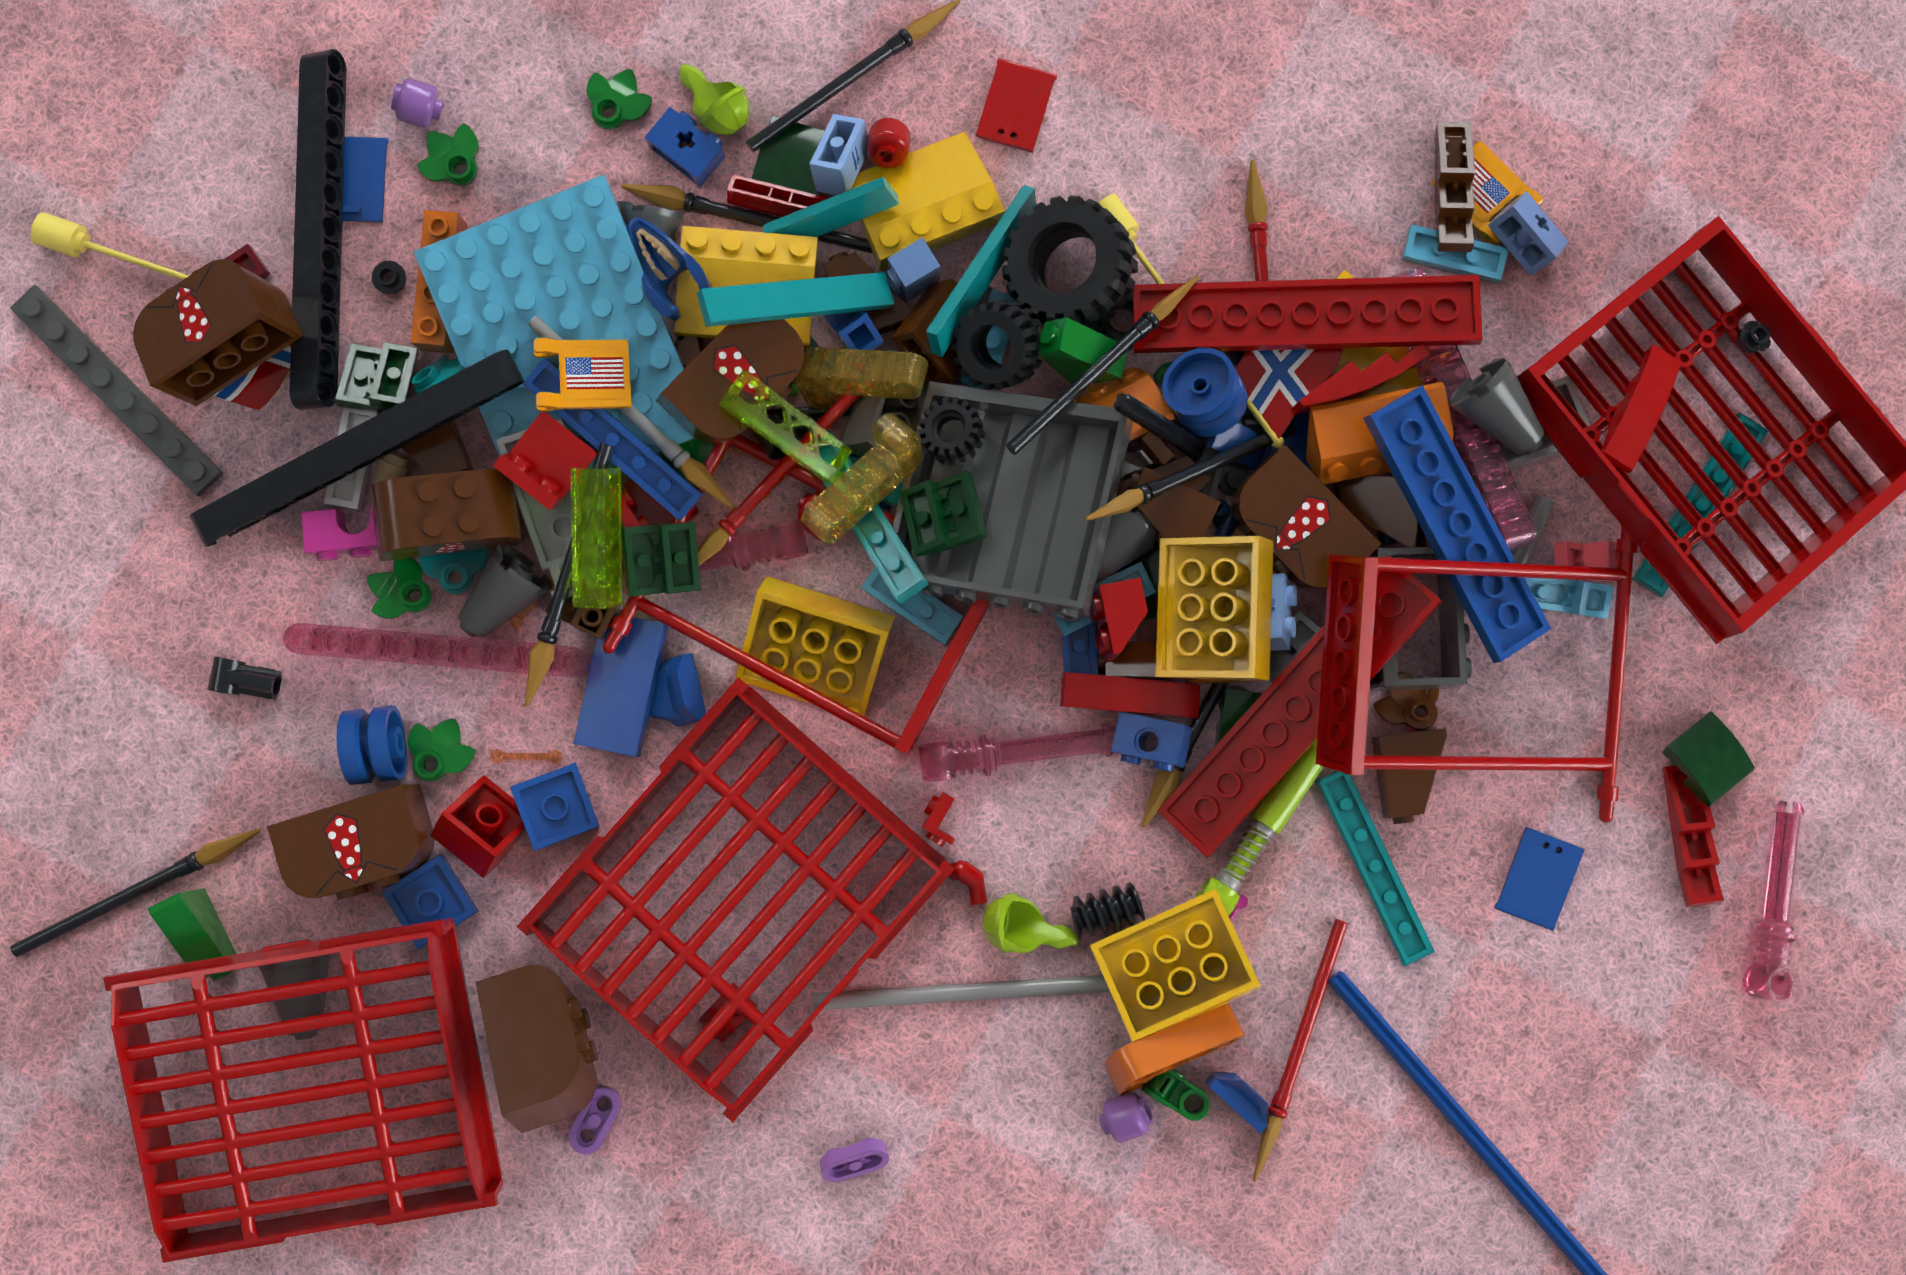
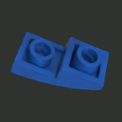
[1206,423,1268,471]

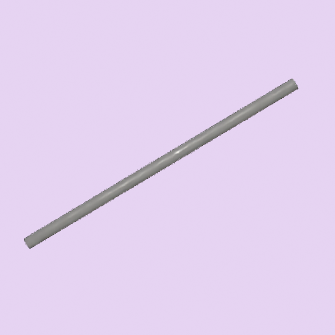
[813,966,1257,1010]

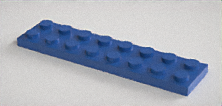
[1363,385,1551,663]

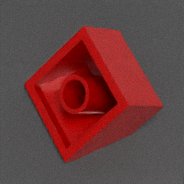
[430,775,526,878]

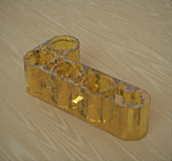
[794,347,928,410]
[801,413,923,544]

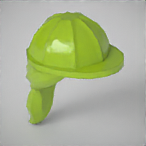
[679,64,750,135]
[982,893,1079,953]

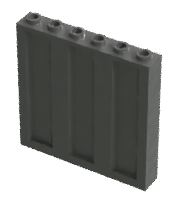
[892,381,1133,621]

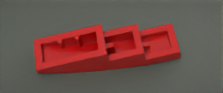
[1291,344,1430,415]
[1601,344,1682,474]
[1060,672,1201,719]
[1663,765,1724,907]

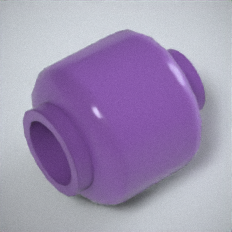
[391,78,443,128]
[1099,1092,1153,1143]

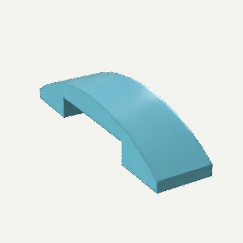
[1525,578,1614,619]

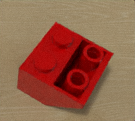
[1089,577,1148,663]

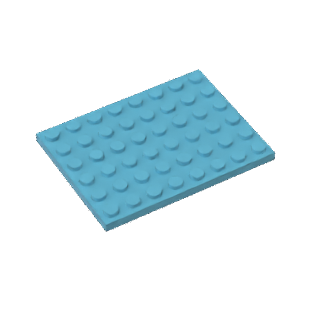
[413,174,694,482]

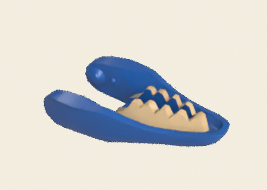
[627,217,713,321]

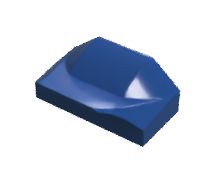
[650,653,706,727]
[1205,1072,1269,1134]

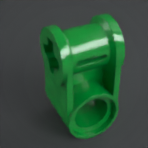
[1142,1069,1210,1121]

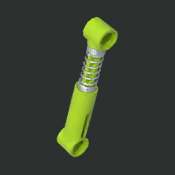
[1194,740,1323,916]

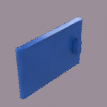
[342,136,389,222]
[1494,827,1585,931]

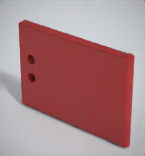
[976,58,1057,153]

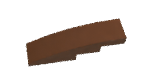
[1435,122,1475,252]

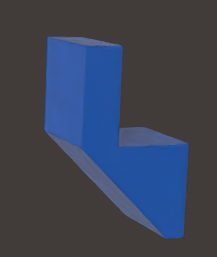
[823,311,884,361]

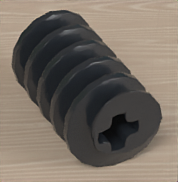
[1070,882,1145,940]

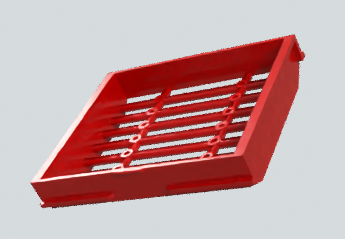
[1517,216,1906,644]
[516,677,955,1123]
[103,918,503,1263]

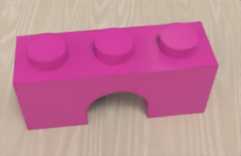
[301,505,378,561]

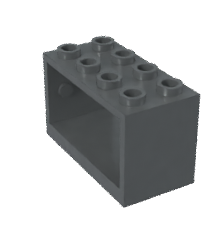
[1369,547,1472,691]

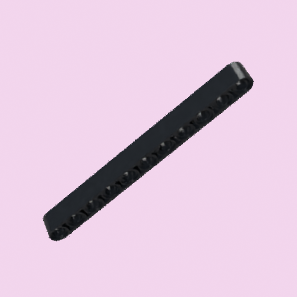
[289,49,347,410]
[189,349,524,547]

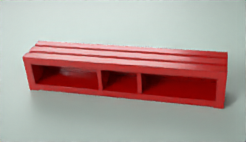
[727,174,829,217]

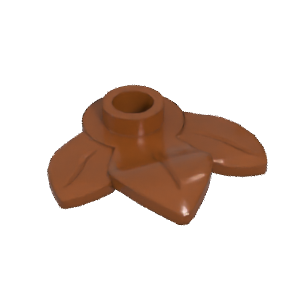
[1374,672,1439,730]

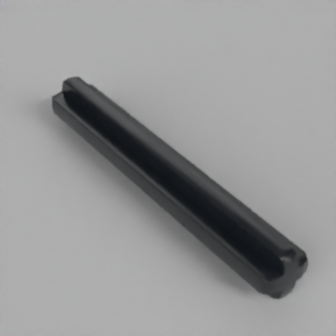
[1113,393,1206,458]

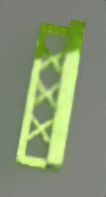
[719,370,852,488]
[571,467,622,609]

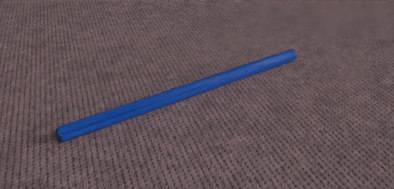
[1328,971,1608,1275]

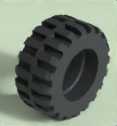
[1002,195,1138,329]

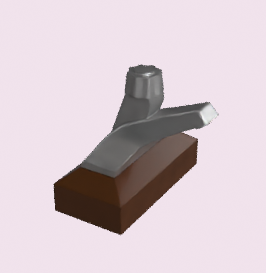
[1120,432,1176,481]

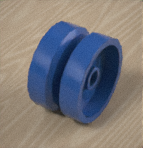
[1162,348,1248,437]
[336,705,408,785]

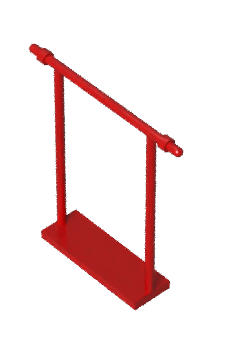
[602,434,990,756]
[1316,525,1638,823]

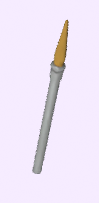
[528,315,735,510]

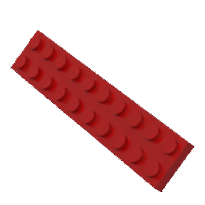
[1133,275,1483,354]
[1157,555,1443,858]

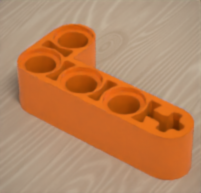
[1104,1004,1245,1095]

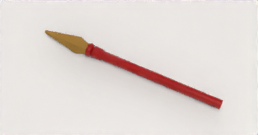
[1245,159,1269,281]
[697,377,869,566]
[1253,919,1348,1182]

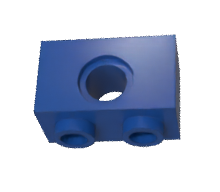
[1111,712,1193,772]

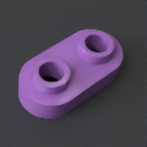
[568,1086,622,1154]
[820,1138,889,1182]

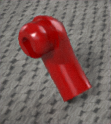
[949,860,987,905]

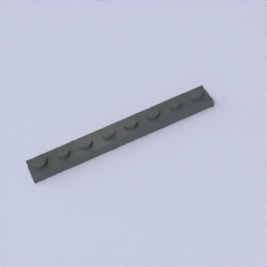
[10,285,223,496]

